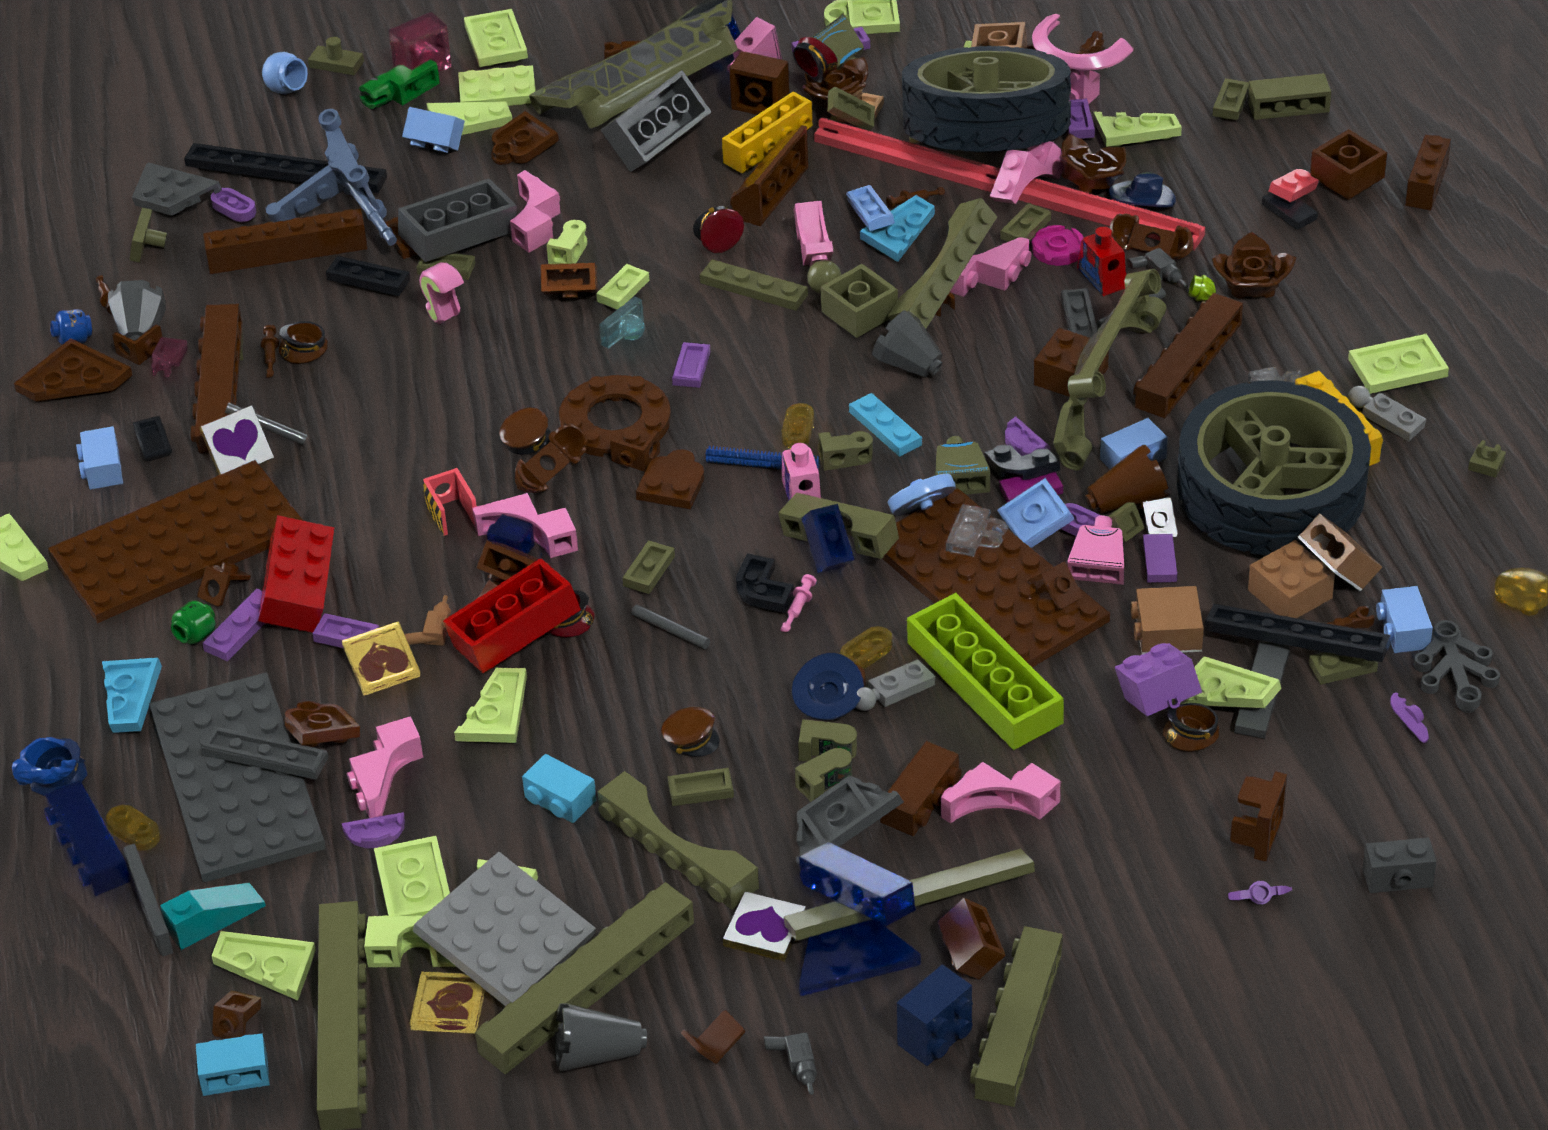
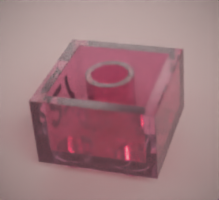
[389,12,452,72]

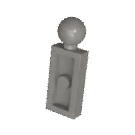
[1348,386,1426,442]
[855,659,935,711]

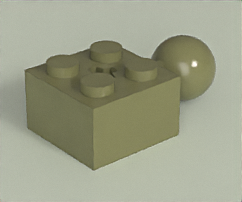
[807,260,898,338]

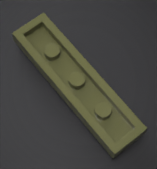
[700,259,808,311]

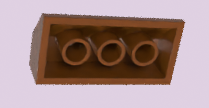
[730,125,808,227]

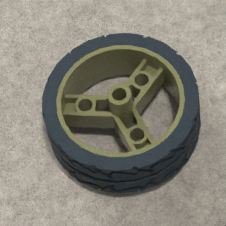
[902,46,1071,152]
[1177,380,1371,555]

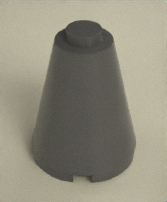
[555,1003,647,1071]

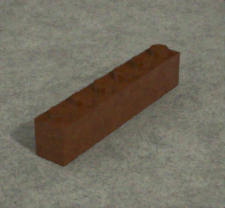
[203,208,368,274]
[1133,293,1243,419]
[191,304,243,453]

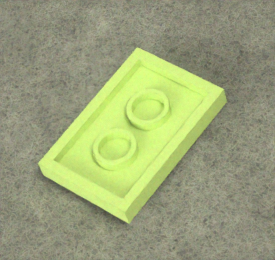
[464,9,528,67]
[458,65,535,106]
[1348,334,1449,394]
[374,836,450,916]

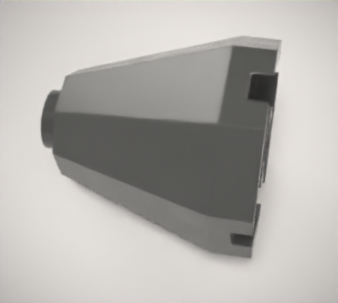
[108,280,166,346]
[872,310,943,377]

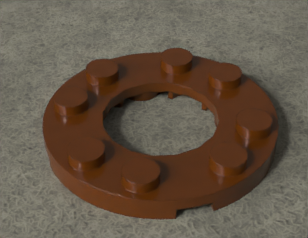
[559,375,671,457]

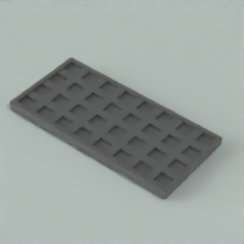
[149,672,326,883]

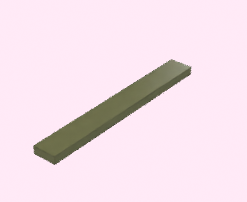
[784,848,1035,941]

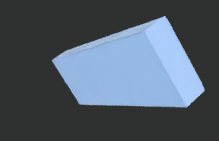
[846,185,895,231]

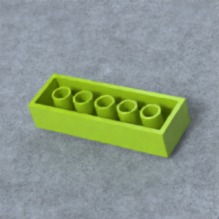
[907,593,1064,750]

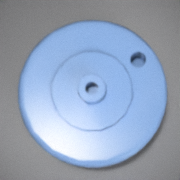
[887,474,956,515]

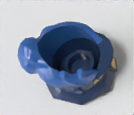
[12,737,88,798]

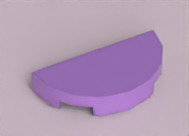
[1005,417,1050,456]
[342,812,405,848]

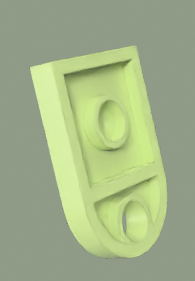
[824,0,900,34]

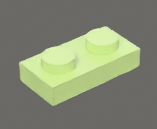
[596,264,649,310]

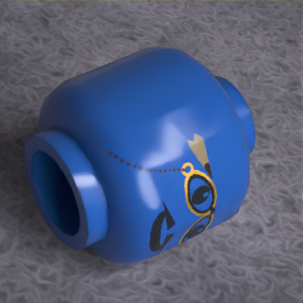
[50,309,92,345]

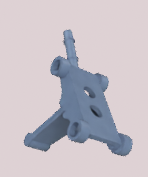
[266,109,397,246]

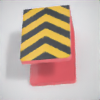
[423,468,477,536]

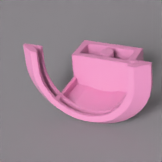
[1032,14,1133,104]

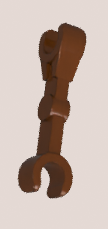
[1326,606,1375,628]

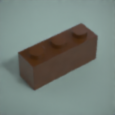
[1405,134,1451,210]
[880,741,962,836]

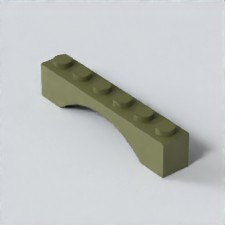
[887,198,997,329]
[597,771,759,909]

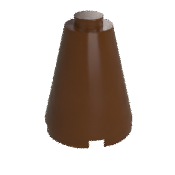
[1085,444,1169,513]

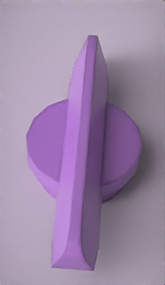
[1390,693,1429,743]
[1228,881,1292,905]

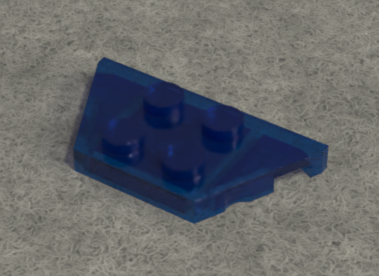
[799,918,921,996]

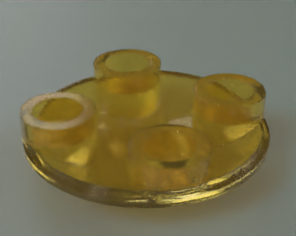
[1495,567,1548,616]

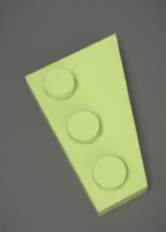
[427,102,512,135]
[1171,656,1282,708]

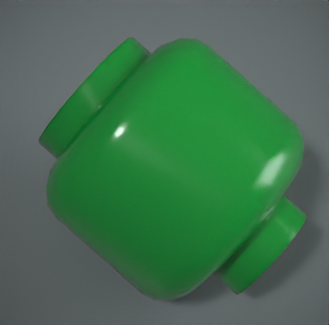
[171,601,216,645]

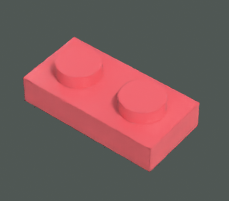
[1269,169,1319,202]

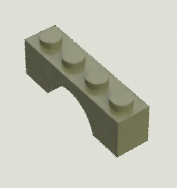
[778,492,899,559]

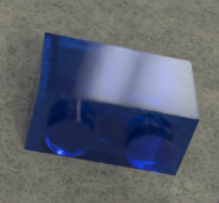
[801,504,855,573]

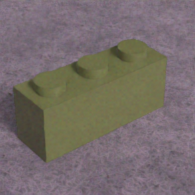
[1247,73,1331,120]

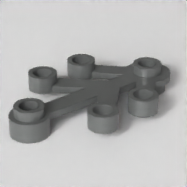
[1413,620,1500,713]

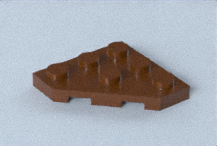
[14,338,132,401]

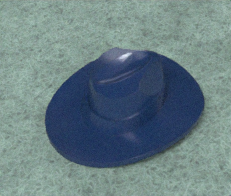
[1108,172,1176,207]
[792,653,864,721]

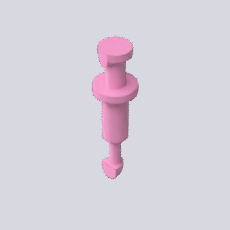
[781,574,817,632]

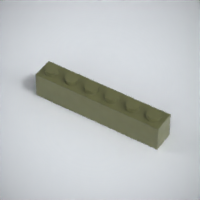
[970,926,1063,1107]

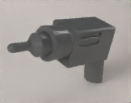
[1126,248,1187,287]
[763,1032,817,1095]

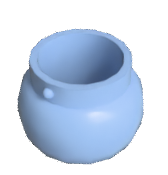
[262,52,308,94]

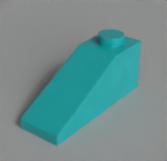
[160,883,266,950]

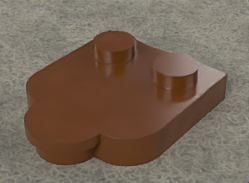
[491,111,559,165]
[636,449,704,509]
[284,701,360,747]

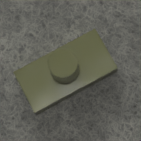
[308,37,364,75]
[827,87,875,131]
[130,208,167,262]

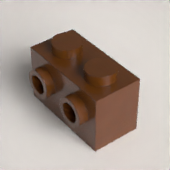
[476,540,551,583]
[938,898,1006,980]

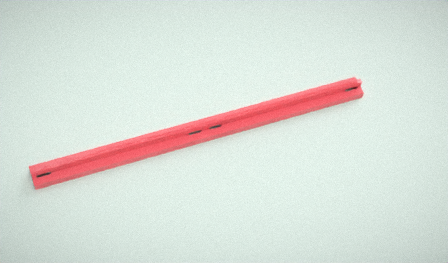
[814,118,1205,251]

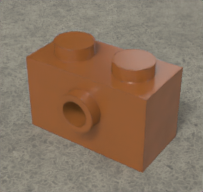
[541,263,598,299]

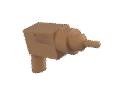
[404,595,451,646]

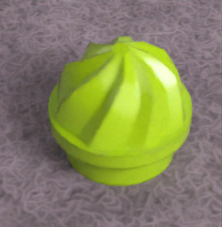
[1188,275,1216,302]

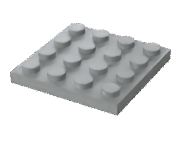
[413,852,596,1006]

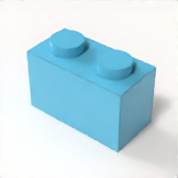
[522,754,596,823]
[196,1033,270,1096]

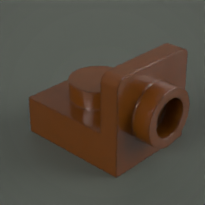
[212,990,261,1039]

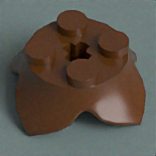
[802,57,869,109]
[1059,133,1127,193]
[1212,232,1296,298]

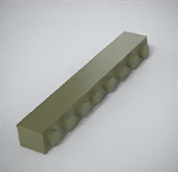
[475,882,694,1075]
[317,901,368,1130]

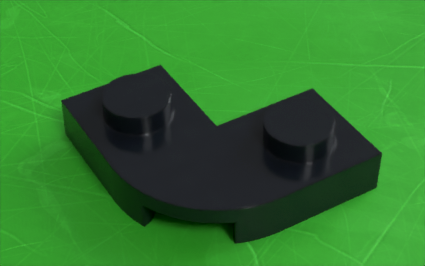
[984,445,1060,480]
[736,553,794,613]

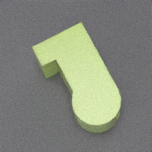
[547,220,587,264]

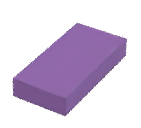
[672,342,710,388]
[1143,534,1177,583]

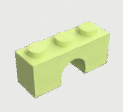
[364,915,456,967]

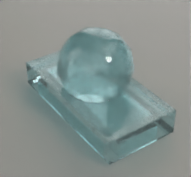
[599,296,645,349]

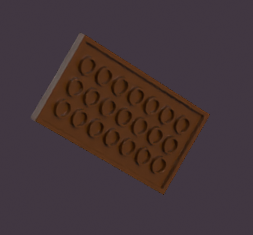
[48,460,303,623]
[882,488,1110,668]

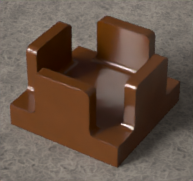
[1230,771,1288,862]

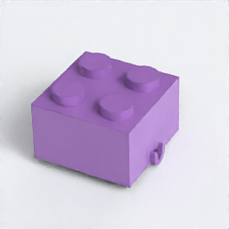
[1115,643,1202,716]

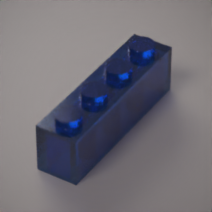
[44,780,131,896]
[799,842,916,926]

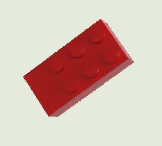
[258,515,335,633]
[443,558,581,673]

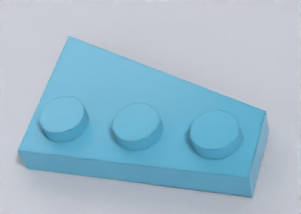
[860,195,935,262]
[102,657,162,733]

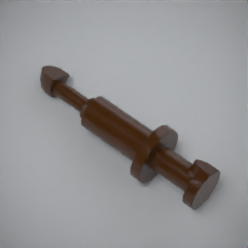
[886,187,945,209]
[95,275,112,314]
[261,325,279,378]

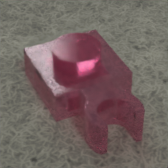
[151,337,188,378]

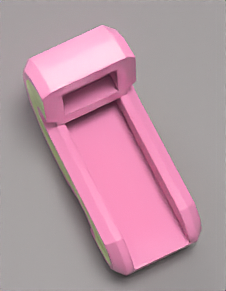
[419,263,464,324]

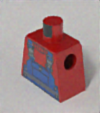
[1077,227,1126,297]

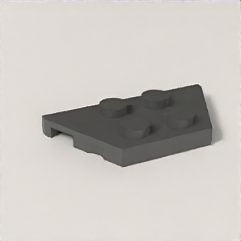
[132,162,222,216]
[796,776,904,871]

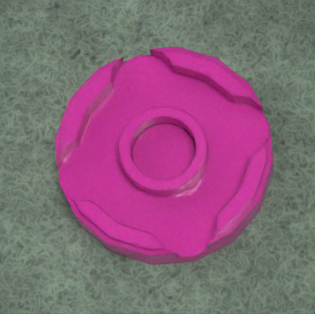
[1031,225,1084,266]

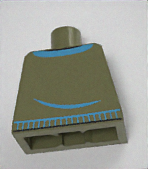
[812,14,864,70]
[935,436,990,494]

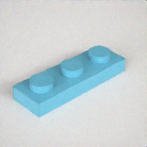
[849,393,922,457]

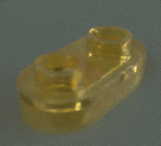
[782,403,814,448]
[840,626,893,669]
[106,805,160,851]

